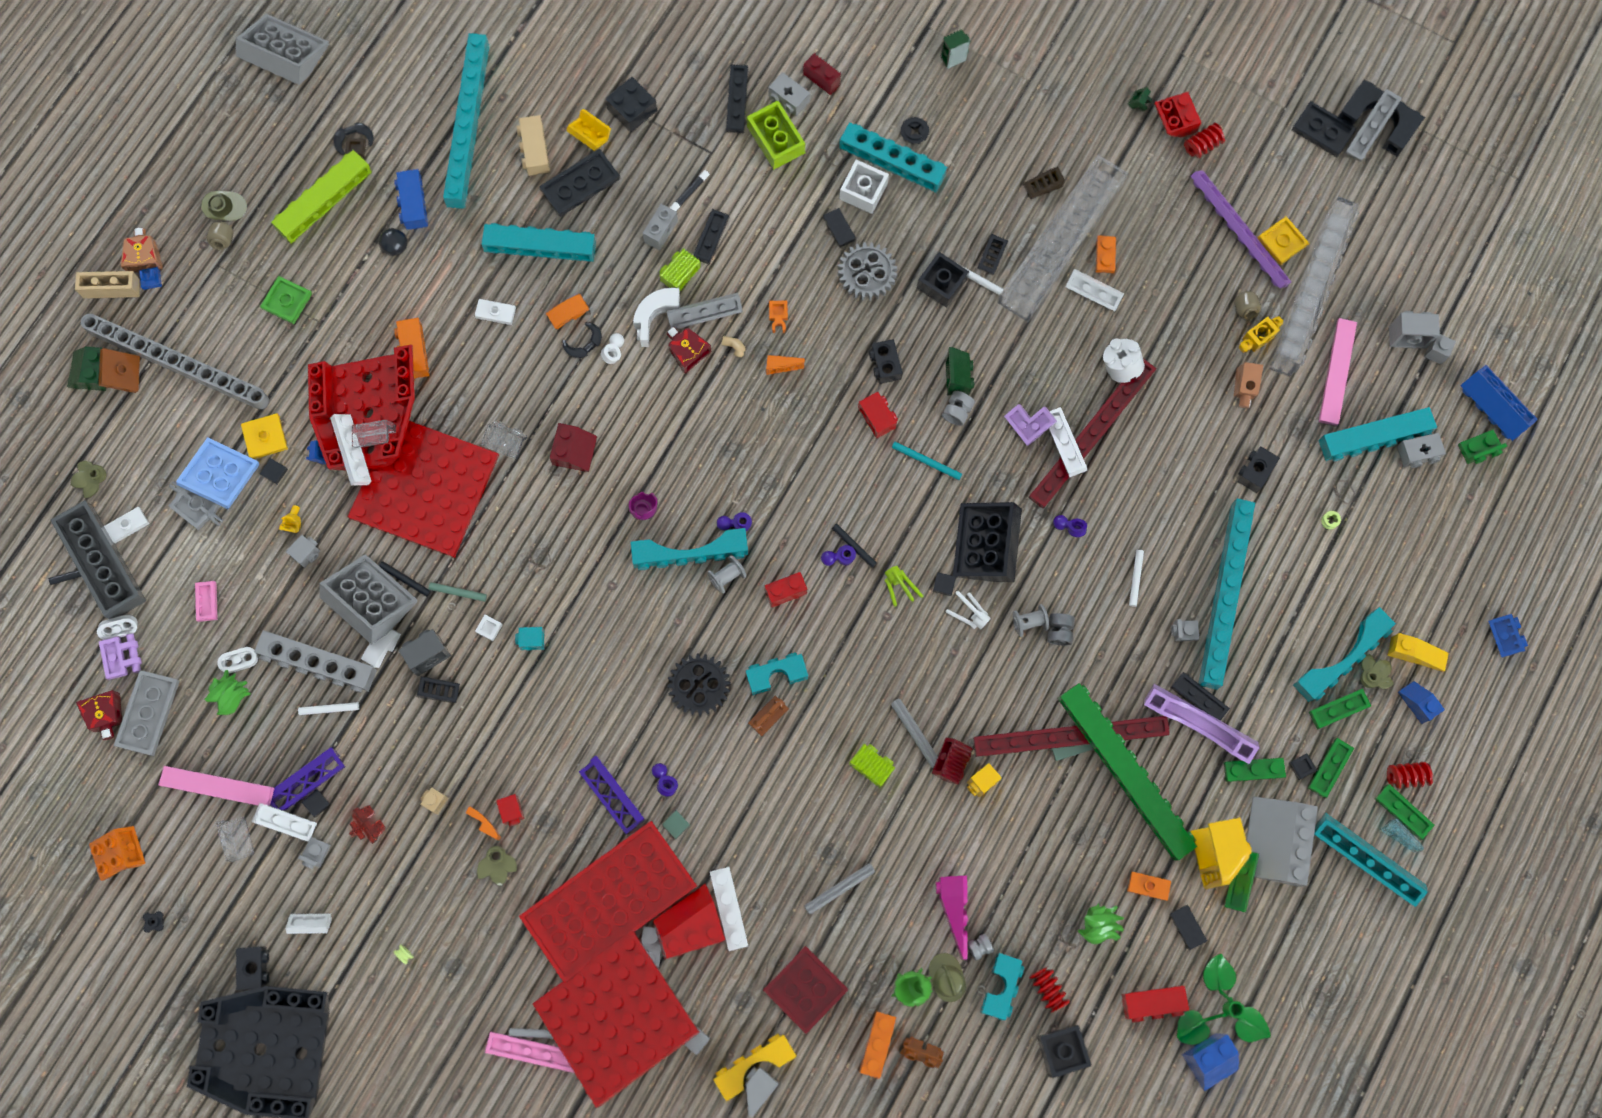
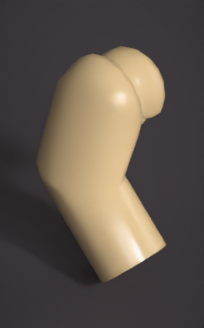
[722,336,746,357]

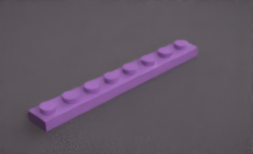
[1191,171,1291,288]

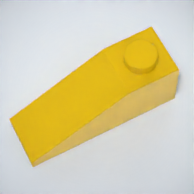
[1387,633,1449,672]

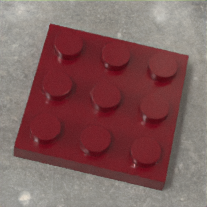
[763,946,849,1034]

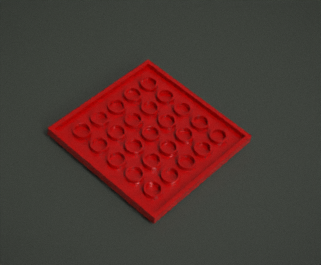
[348,421,499,558]
[532,930,700,1108]

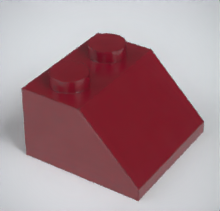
[549,423,597,472]

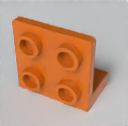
[90,826,146,881]

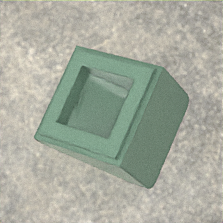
[662,810,690,839]

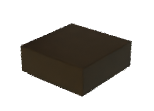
[345,138,366,158]

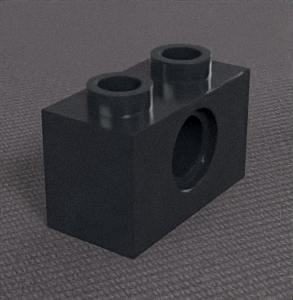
[1237,446,1280,493]
[236,946,270,990]

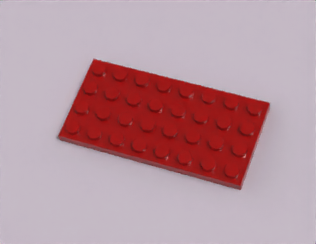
[519,821,698,983]

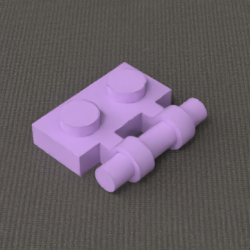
[99,634,142,680]

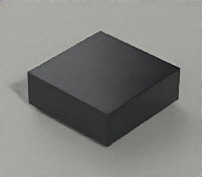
[260,458,288,485]
[933,572,956,596]
[1289,753,1317,780]
[301,789,331,818]

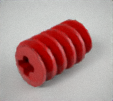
[1184,122,1225,158]
[1387,761,1433,789]
[1029,966,1070,1013]

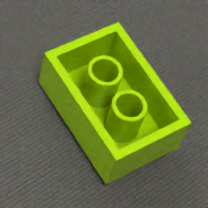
[747,101,805,170]

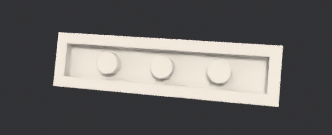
[1049,407,1088,477]
[330,414,372,485]
[710,867,748,951]

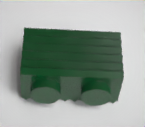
[940,29,971,69]

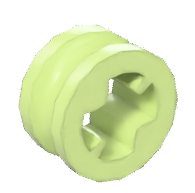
[1321,511,1341,530]
[393,944,414,964]

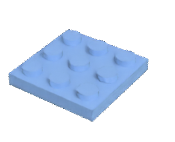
[176,437,259,510]

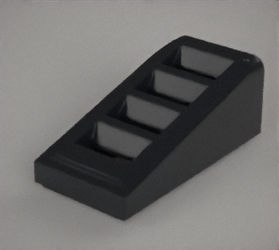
[977,234,1008,275]
[416,676,460,703]

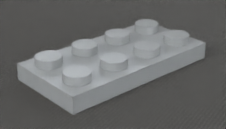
[114,670,180,756]

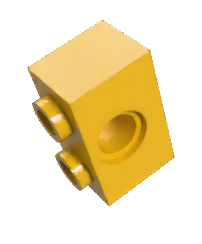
[966,763,1002,798]

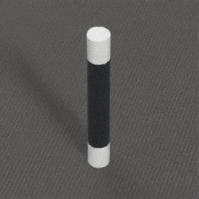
[670,170,710,211]

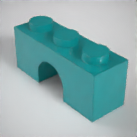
[745,653,808,696]
[980,953,1024,1021]

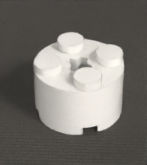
[1103,339,1144,383]

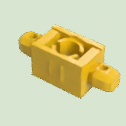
[1239,316,1283,353]

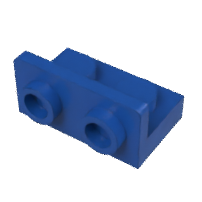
[1488,614,1528,658]

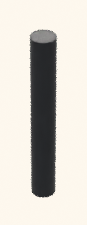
[832,523,877,568]
[379,561,431,597]
[48,570,82,585]

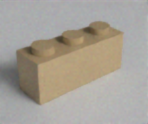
[517,115,550,176]
[75,271,140,298]

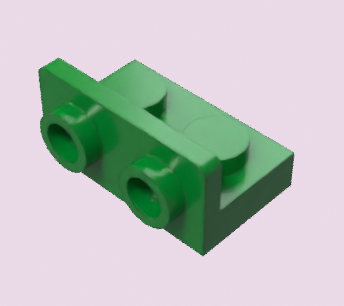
[1458,429,1507,464]

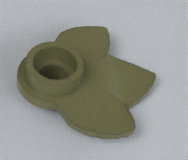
[70,461,107,498]
[1360,654,1394,689]
[477,846,517,886]

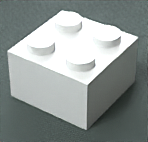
[839,160,889,214]

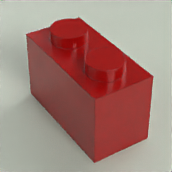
[858,392,898,439]
[764,572,808,608]

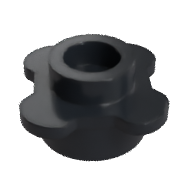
[143,911,164,933]

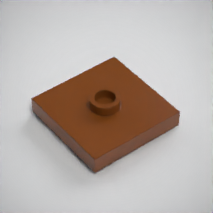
[99,348,140,393]

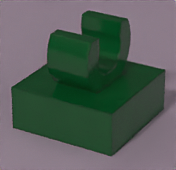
[1128,87,1152,111]

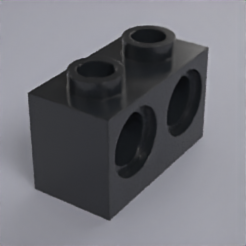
[869,339,903,384]

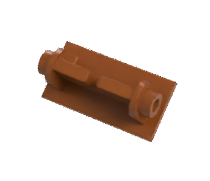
[748,696,789,737]
[900,1036,944,1068]

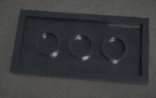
[539,149,621,217]

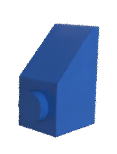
[1398,681,1445,724]

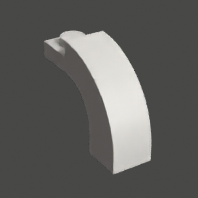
[633,288,680,347]

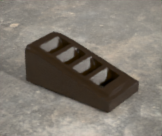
[1023,166,1065,200]

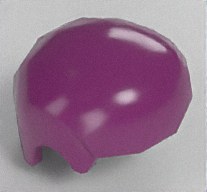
[629,492,658,520]

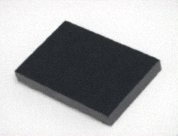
[1291,101,1357,158]

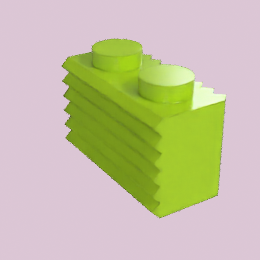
[659,248,701,291]
[849,744,895,788]

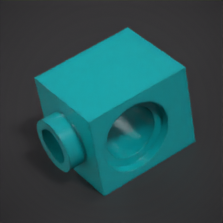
[515,627,544,650]

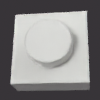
[475,615,503,641]

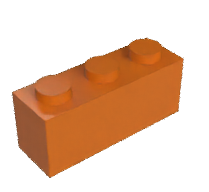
[394,318,430,379]
[859,1011,897,1079]

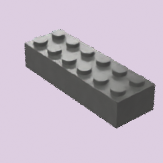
[50,500,147,619]

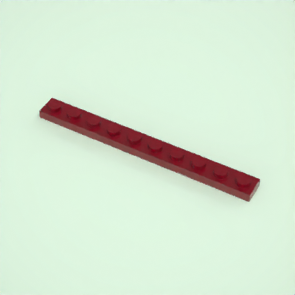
[1029,359,1157,509]
[973,716,1170,757]

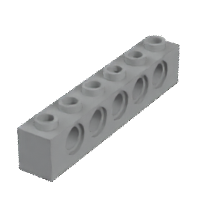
[254,630,377,693]

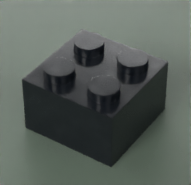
[605,77,658,133]
[916,252,970,308]
[1036,1025,1092,1078]

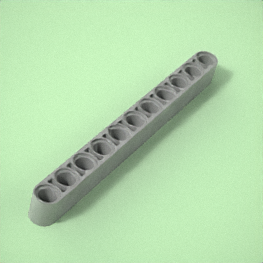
[81,314,269,409]

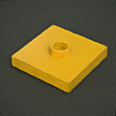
[1257,216,1309,265]
[241,413,288,459]

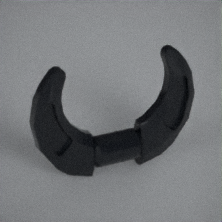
[333,123,374,155]
[563,322,602,358]

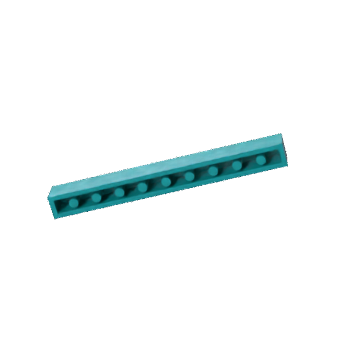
[443,33,490,209]
[1198,498,1256,690]

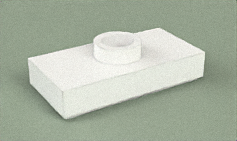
[475,299,516,325]
[104,507,149,543]
[286,914,332,934]

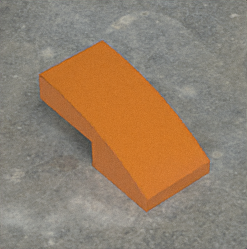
[546,294,590,329]
[466,806,501,841]

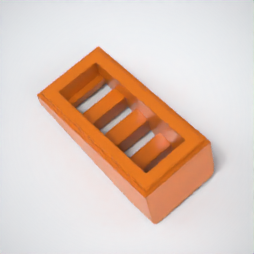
[766,355,805,375]

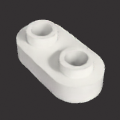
[97,615,138,640]
[217,647,259,673]

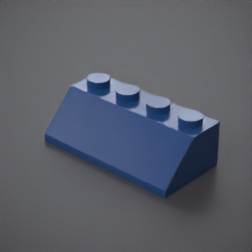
[1460,365,1538,441]

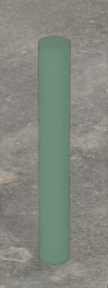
[429,582,487,602]

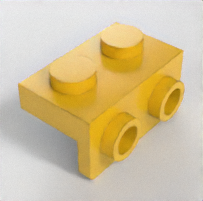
[567,109,611,151]

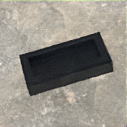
[823,208,856,248]
[1169,905,1207,950]

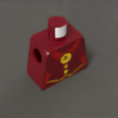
[667,327,712,374]
[76,690,122,740]

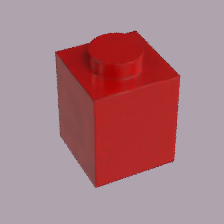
[496,794,525,827]

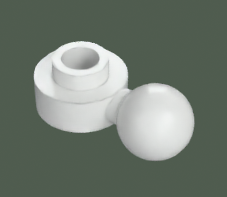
[601,333,624,364]

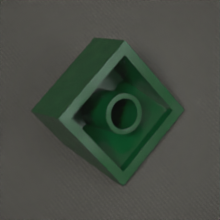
[67,346,106,391]
[945,347,974,395]

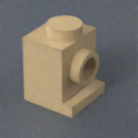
[420,787,449,815]

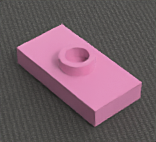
[195,581,218,622]

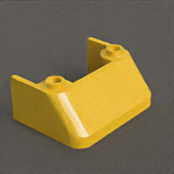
[1190,817,1252,889]

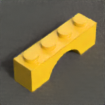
[713,1033,797,1101]

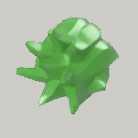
[204,670,251,715]
[1077,903,1124,944]
[892,968,932,1007]

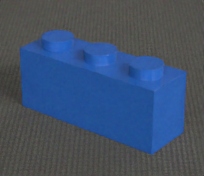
[394,169,429,230]

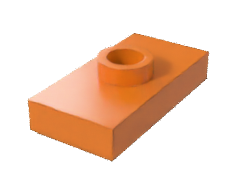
[1127,872,1171,901]

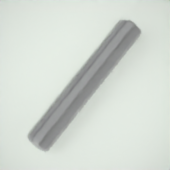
[891,699,938,768]
[805,864,875,914]

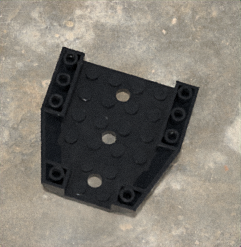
[187,986,330,1118]

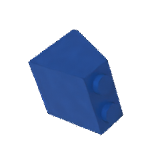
[1182,1033,1239,1091]

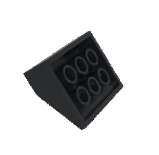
[953,502,1022,582]

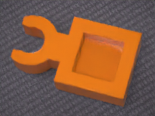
[769,300,788,333]

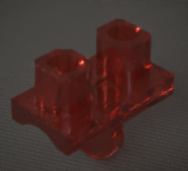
[349,805,386,844]

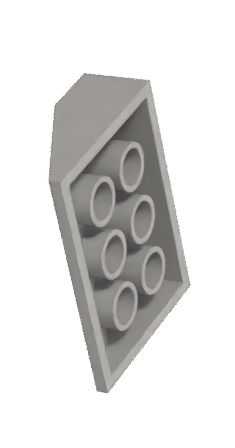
[236,14,329,85]
[320,554,417,644]
[1246,796,1318,887]

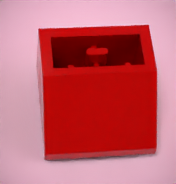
[1154,92,1202,138]

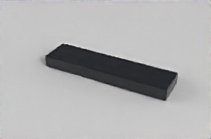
[726,64,748,133]

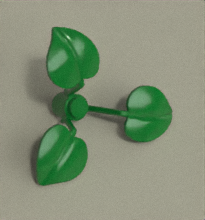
[1177,954,1271,1045]

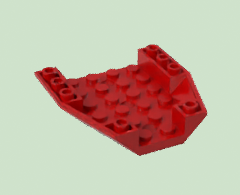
[308,344,415,471]

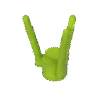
[884,566,923,607]

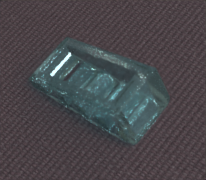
[1380,818,1424,853]

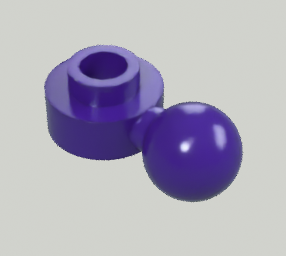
[716,512,752,531]
[1053,515,1087,537]
[821,545,856,566]
[652,763,678,797]

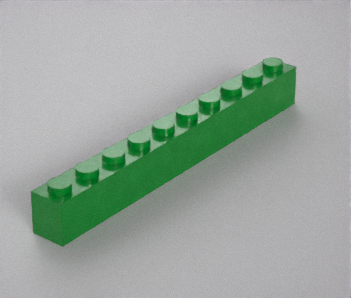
[1057,683,1197,861]

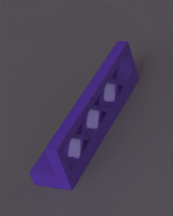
[270,747,345,811]
[579,756,645,835]

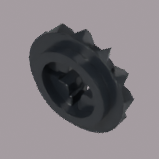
[901,117,929,145]

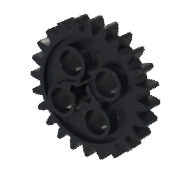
[667,653,731,717]

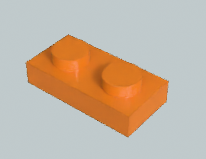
[1096,236,1116,273]

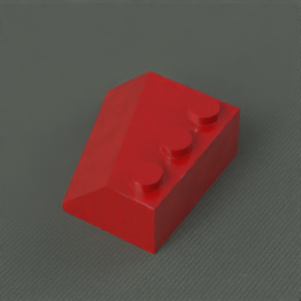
[653,884,725,960]

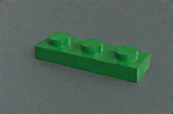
[1309,689,1371,730]
[1308,738,1354,799]
[1224,758,1286,782]
[1375,784,1435,840]
[1225,852,1259,913]

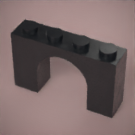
[1338,79,1425,157]

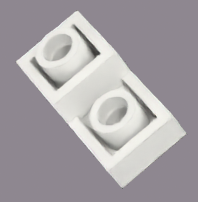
[361,629,401,668]

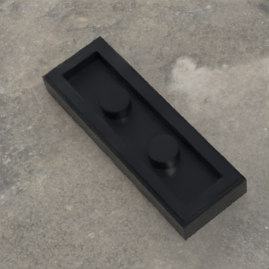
[693,209,730,265]
[1170,672,1230,721]

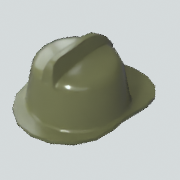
[201,191,247,221]
[929,953,966,1002]

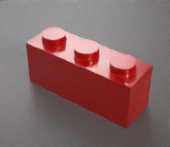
[1121,986,1189,1022]

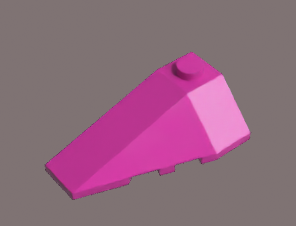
[936,875,968,960]

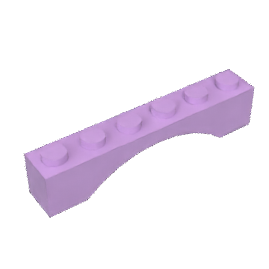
[1144,684,1259,764]

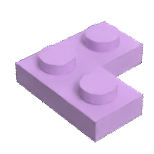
[1004,404,1057,445]

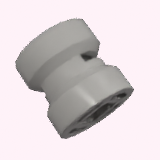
[967,933,994,961]

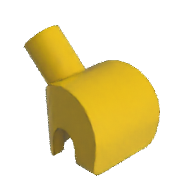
[279,505,301,533]

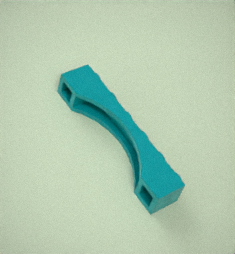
[631,528,748,570]
[1293,607,1396,702]

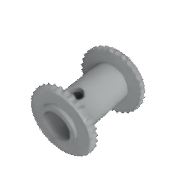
[707,556,746,593]
[1013,604,1049,637]

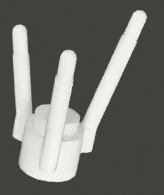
[946,591,991,629]

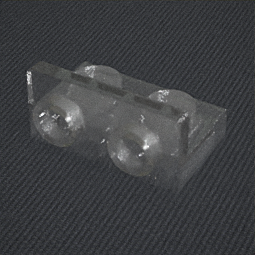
[481,421,527,459]

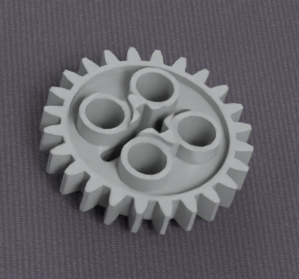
[838,242,897,301]

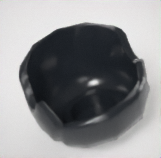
[378,228,408,257]

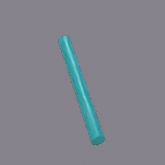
[892,441,962,480]

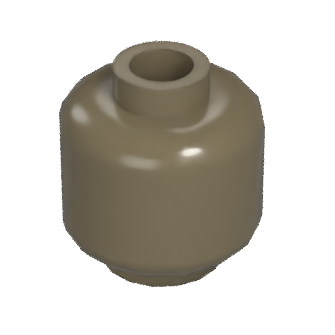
[206,222,233,250]
[1234,291,1261,319]

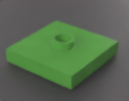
[260,276,312,325]

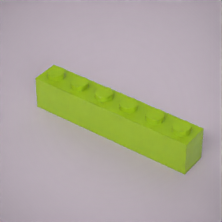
[271,150,372,244]

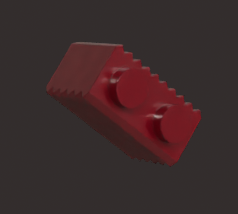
[803,53,841,95]
[931,737,973,784]

